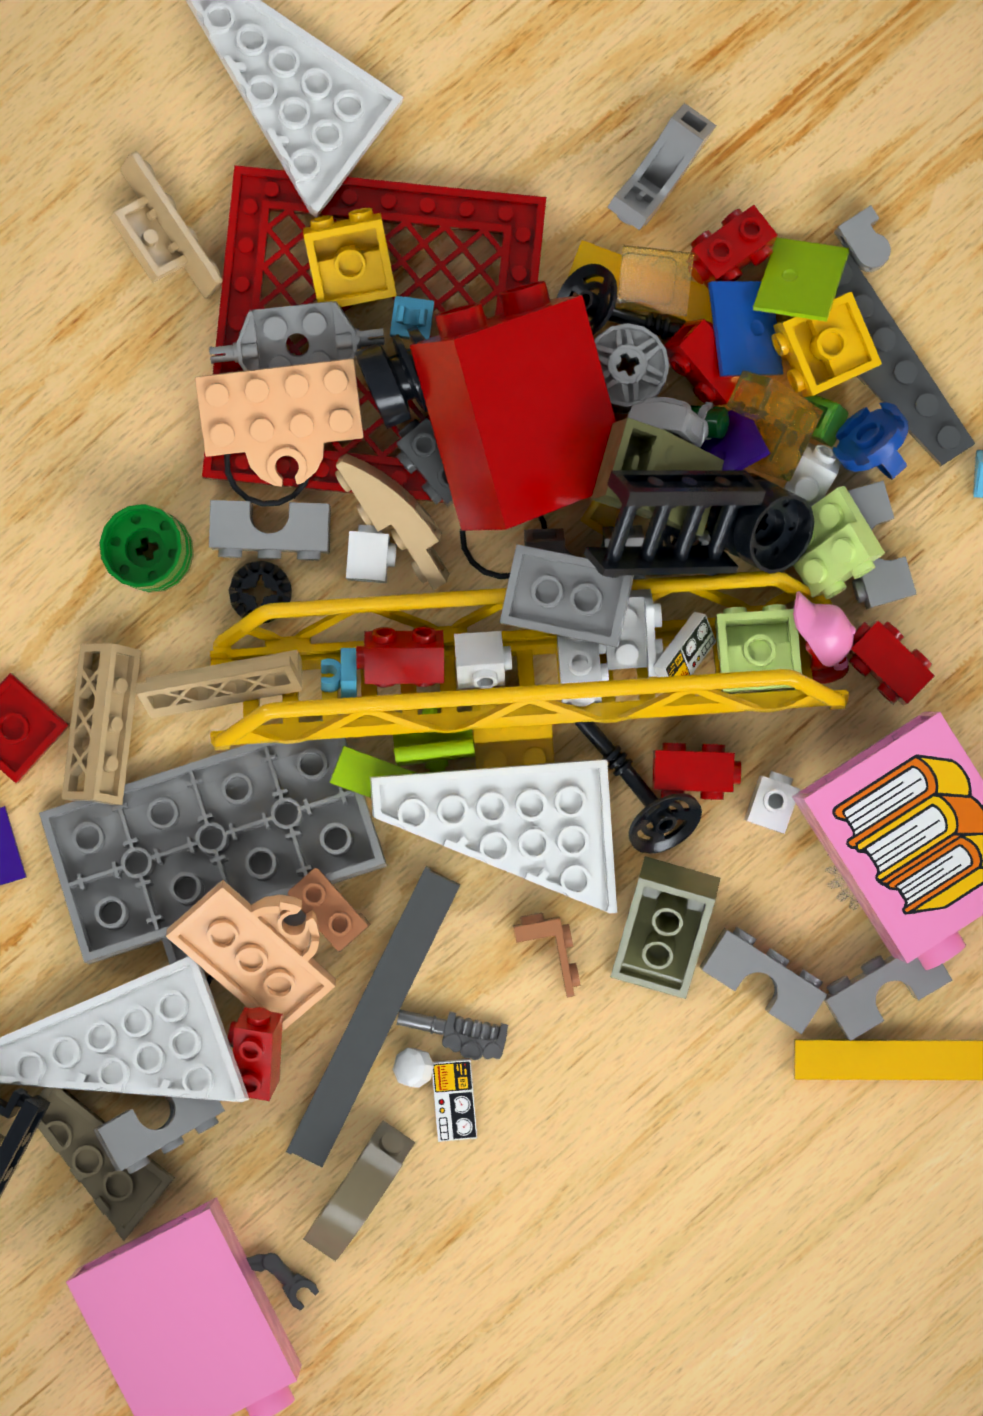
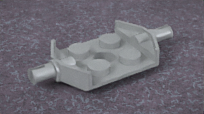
[209,301,385,371]

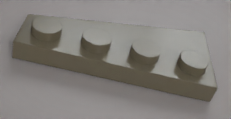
[38,1087,175,1241]

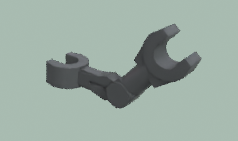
[246,1253,319,1310]

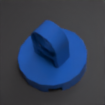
[833,402,908,480]

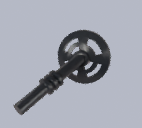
[557,264,684,340]
[575,722,702,854]

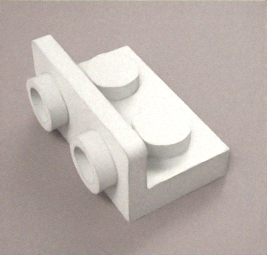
[606,589,663,677]

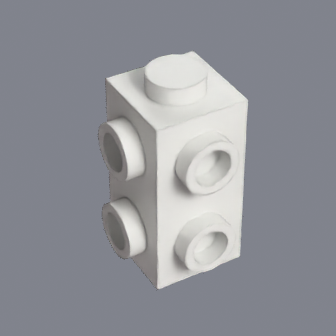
[557,635,609,707]

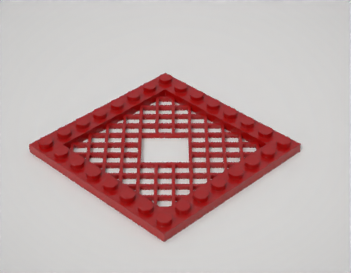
[202,165,547,504]

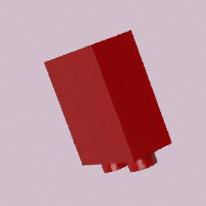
[410,281,616,531]

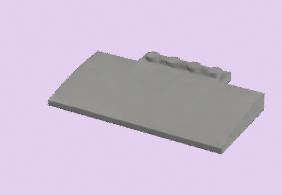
[39,719,387,964]

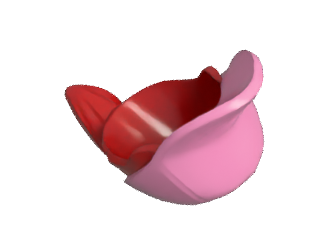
[793,591,856,684]

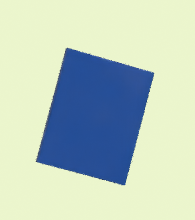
[708,281,783,377]

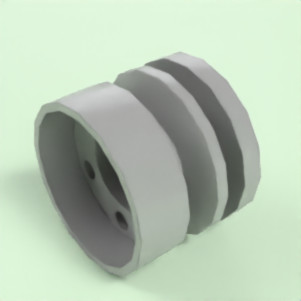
[594,323,669,414]

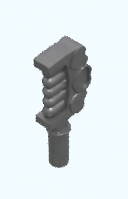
[396,1009,508,1060]

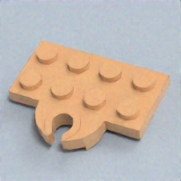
[195,358,364,487]
[166,880,336,1032]

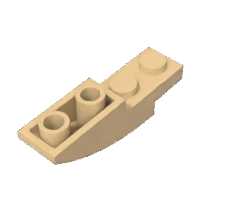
[335,453,449,590]

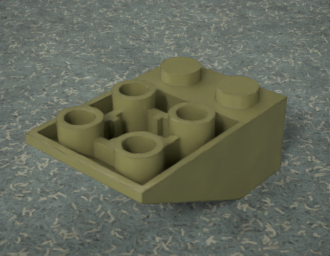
[591,418,724,536]

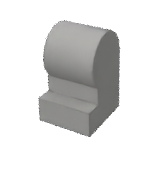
[834,205,891,272]

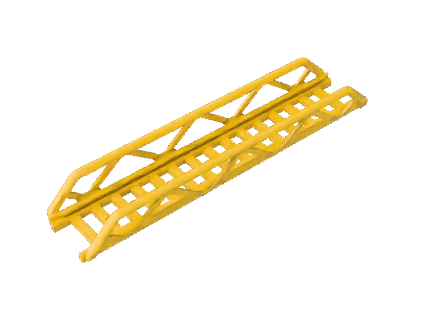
[210,571,849,750]

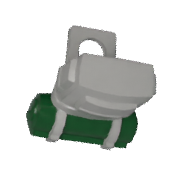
[628,397,730,448]

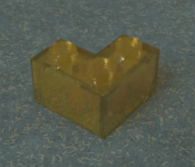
[727,370,823,482]

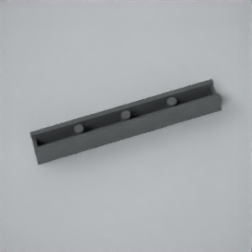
[286,866,460,1167]

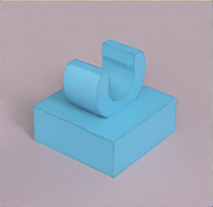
[390,296,434,339]
[321,648,357,698]

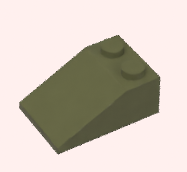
[611,856,721,999]

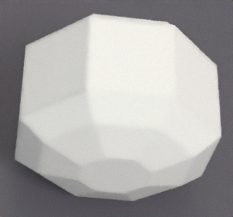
[393,1048,434,1088]

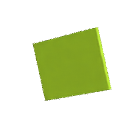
[753,237,849,322]

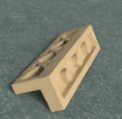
[61,643,141,805]
[136,650,303,719]

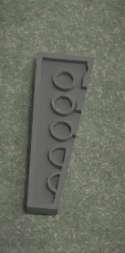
[835,253,975,467]

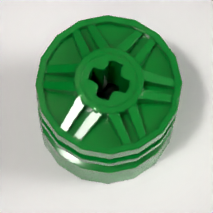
[99,504,194,593]

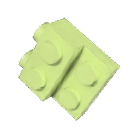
[793,486,885,599]
[715,604,802,694]

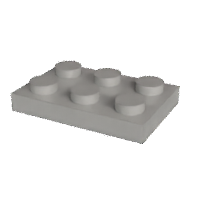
[500,544,634,648]

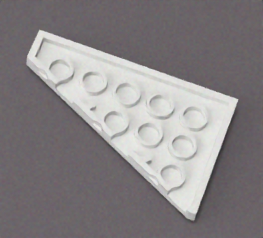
[186,0,403,218]
[370,759,617,913]
[0,956,249,1102]

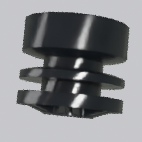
[354,326,428,429]
[707,473,815,574]

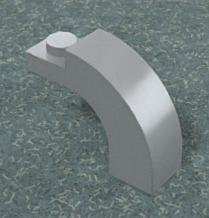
[607,103,717,230]

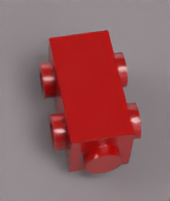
[687,205,778,289]
[664,319,753,406]
[849,621,935,705]
[356,627,444,687]
[652,743,741,800]
[228,1007,283,1101]

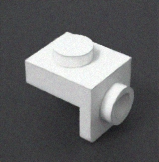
[784,443,841,507]

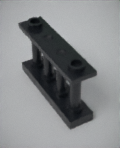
[584,470,766,578]

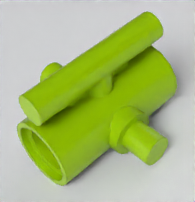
[393,708,475,772]

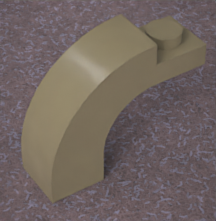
[303,1121,415,1262]

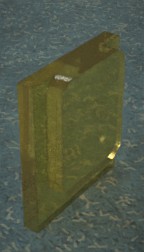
[616,245,694,316]

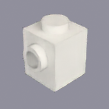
[346,525,397,583]
[454,631,512,689]
[744,771,800,834]

